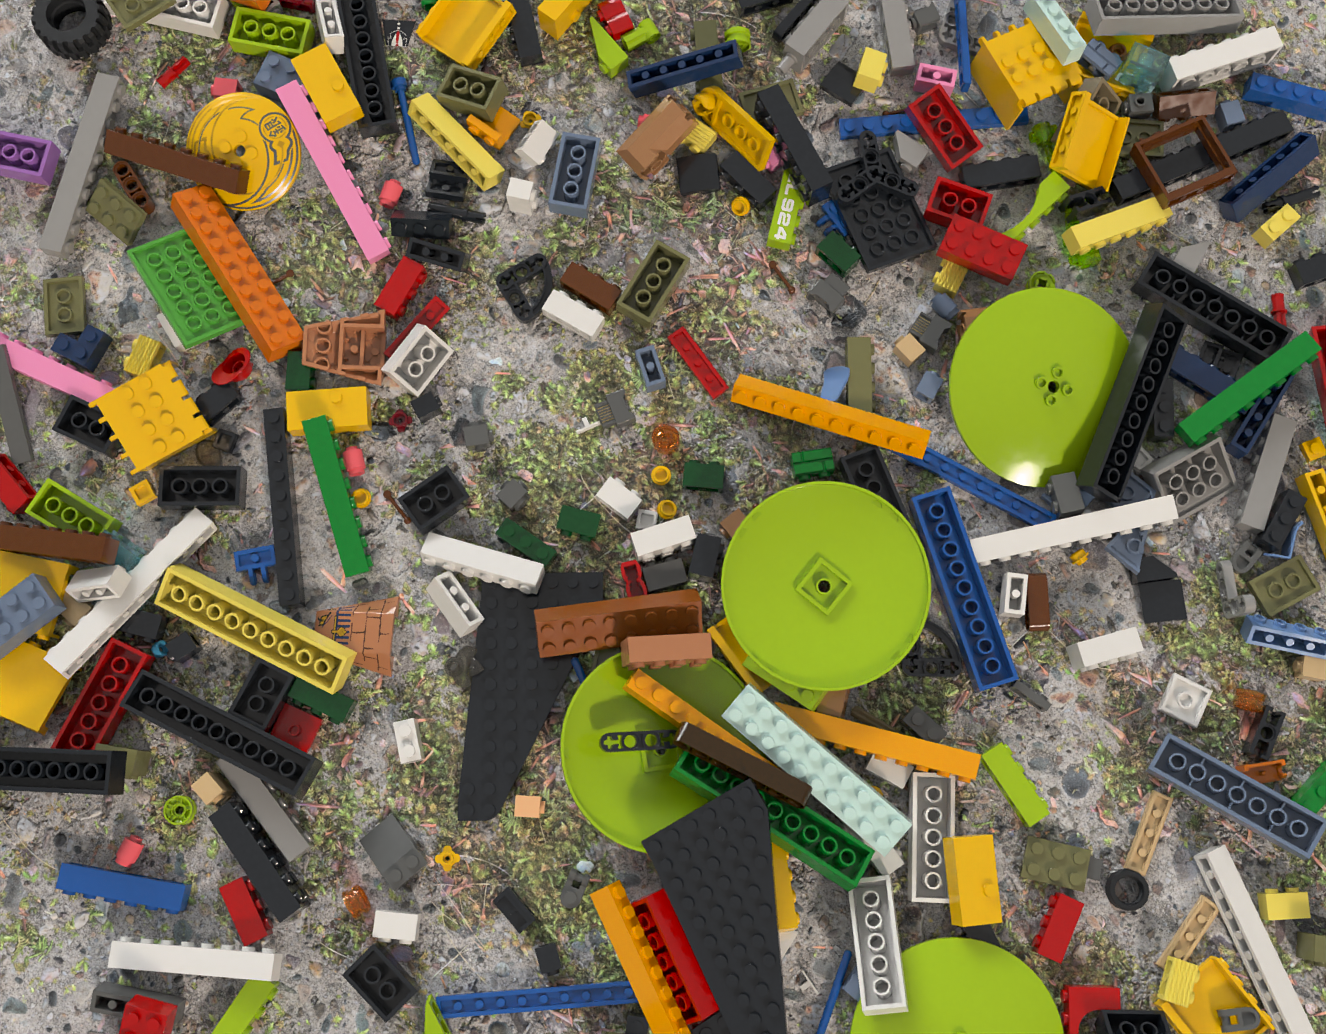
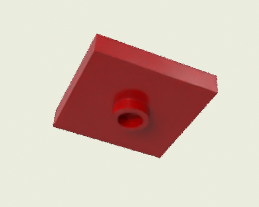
[270,703,324,753]

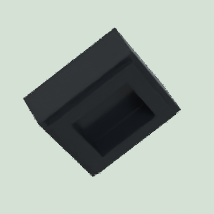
[212,428,239,454]

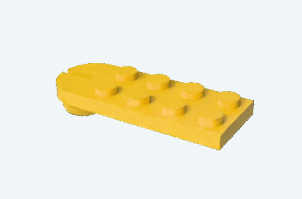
[692,85,776,172]

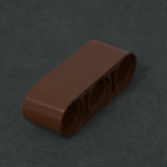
[113,161,155,215]
[1024,573,1050,632]

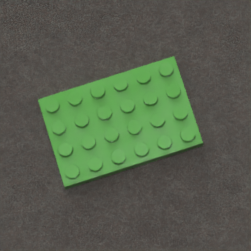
[127,229,244,350]

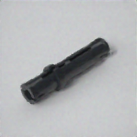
[1262,185,1320,215]
[427,201,486,225]

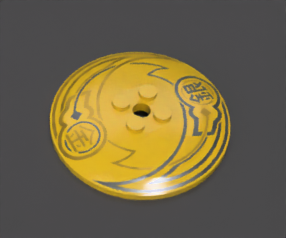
[186,92,301,211]

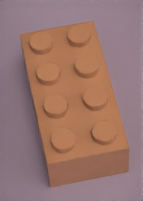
[620,633,713,671]

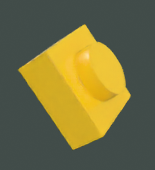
[1298,437,1326,463]
[129,479,158,507]

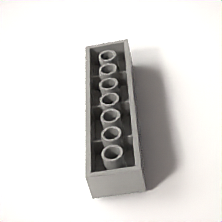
[1084,0,1245,36]

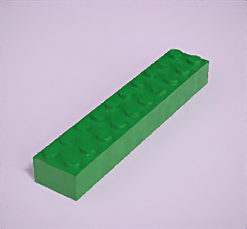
[669,751,875,892]

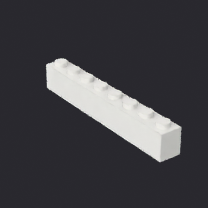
[108,937,283,981]

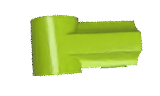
[621,18,661,52]

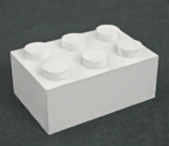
[381,324,454,397]
[630,515,696,564]
[1066,627,1144,673]

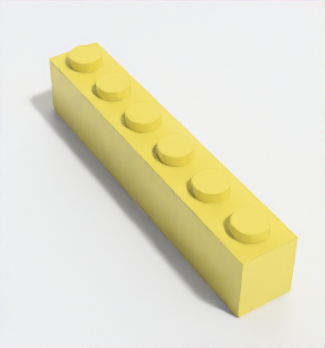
[407,93,505,191]
[1061,197,1173,256]

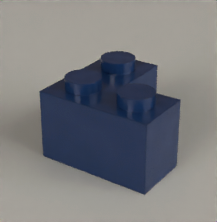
[50,324,113,373]

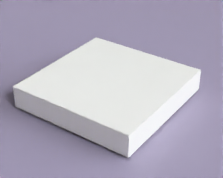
[1157,673,1212,728]

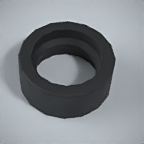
[1105,869,1149,911]

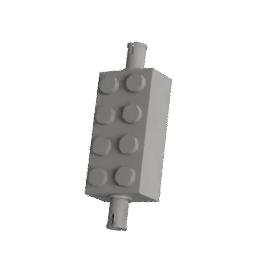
[775,0,849,76]

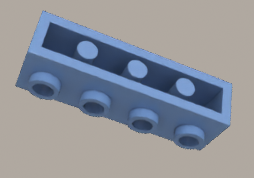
[1240,614,1326,660]

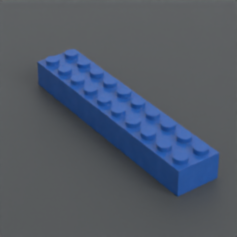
[907,486,1019,693]

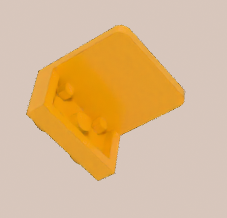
[466,106,520,150]

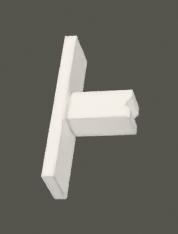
[576,417,601,435]
[799,969,819,995]

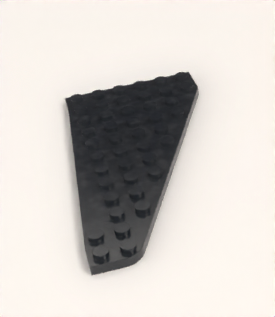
[458,572,603,821]
[641,778,788,1034]

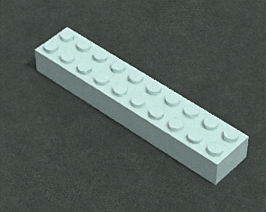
[722,683,912,857]

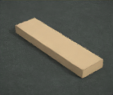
[1123,790,1173,877]
[1155,895,1219,970]

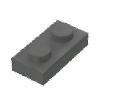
[1008,680,1052,712]

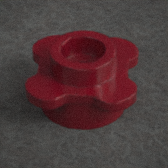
[389,409,413,433]

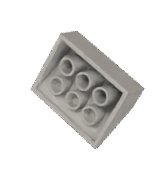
[1140,433,1239,526]

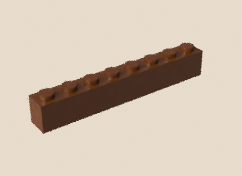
[104,126,250,194]
[0,521,120,565]

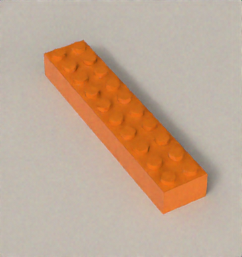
[171,184,304,363]

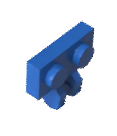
[816,199,848,238]
[233,544,276,586]

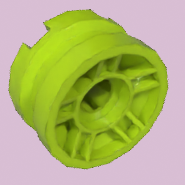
[724,26,751,53]
[1025,271,1056,290]
[163,796,197,825]

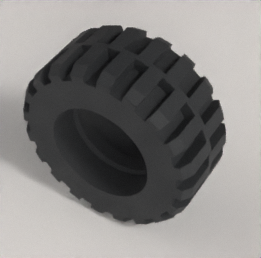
[31,0,112,60]

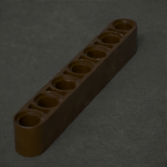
[672,722,813,809]

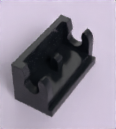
[492,886,538,934]

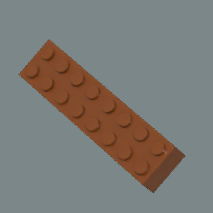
[534,588,703,658]

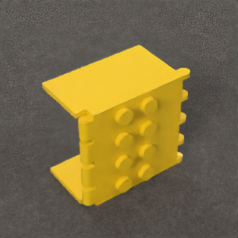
[970,17,1083,130]
[88,360,218,475]

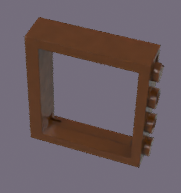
[1129,115,1238,210]

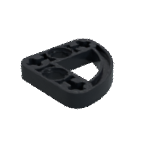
[496,253,553,324]
[901,620,962,678]

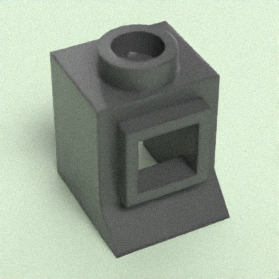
[909,1,941,35]

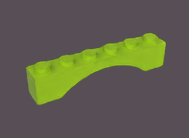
[1002,171,1070,241]

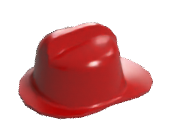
[211,347,253,385]

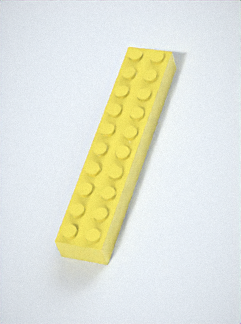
[154,563,357,695]

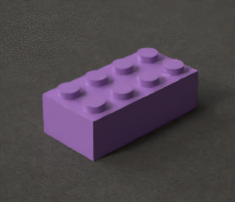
[0,131,61,186]

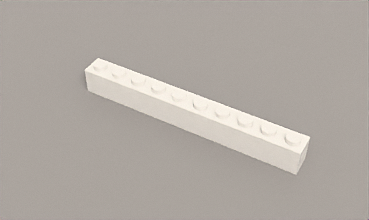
[969,494,1179,567]
[43,508,217,679]
[1193,844,1315,1034]

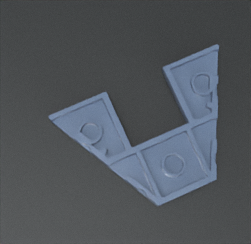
[1040,472,1156,575]

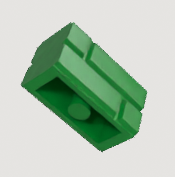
[790,447,835,482]

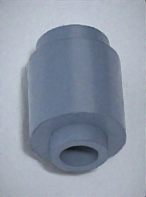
[931,292,960,322]

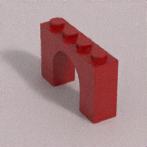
[1060,984,1121,1034]

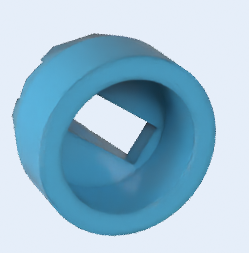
[151,640,168,658]

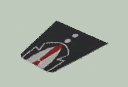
[382,20,416,47]

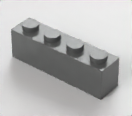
[90,981,186,1028]

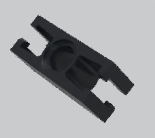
[1058,186,1112,223]
[1241,705,1286,762]

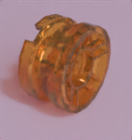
[652,424,680,455]
[1233,688,1266,713]
[342,884,372,919]

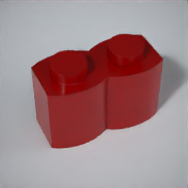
[596,0,634,41]
[621,560,647,597]

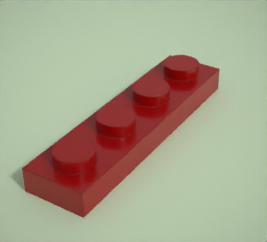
[383,295,450,358]
[667,326,729,400]

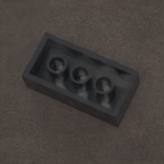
[157,466,247,510]

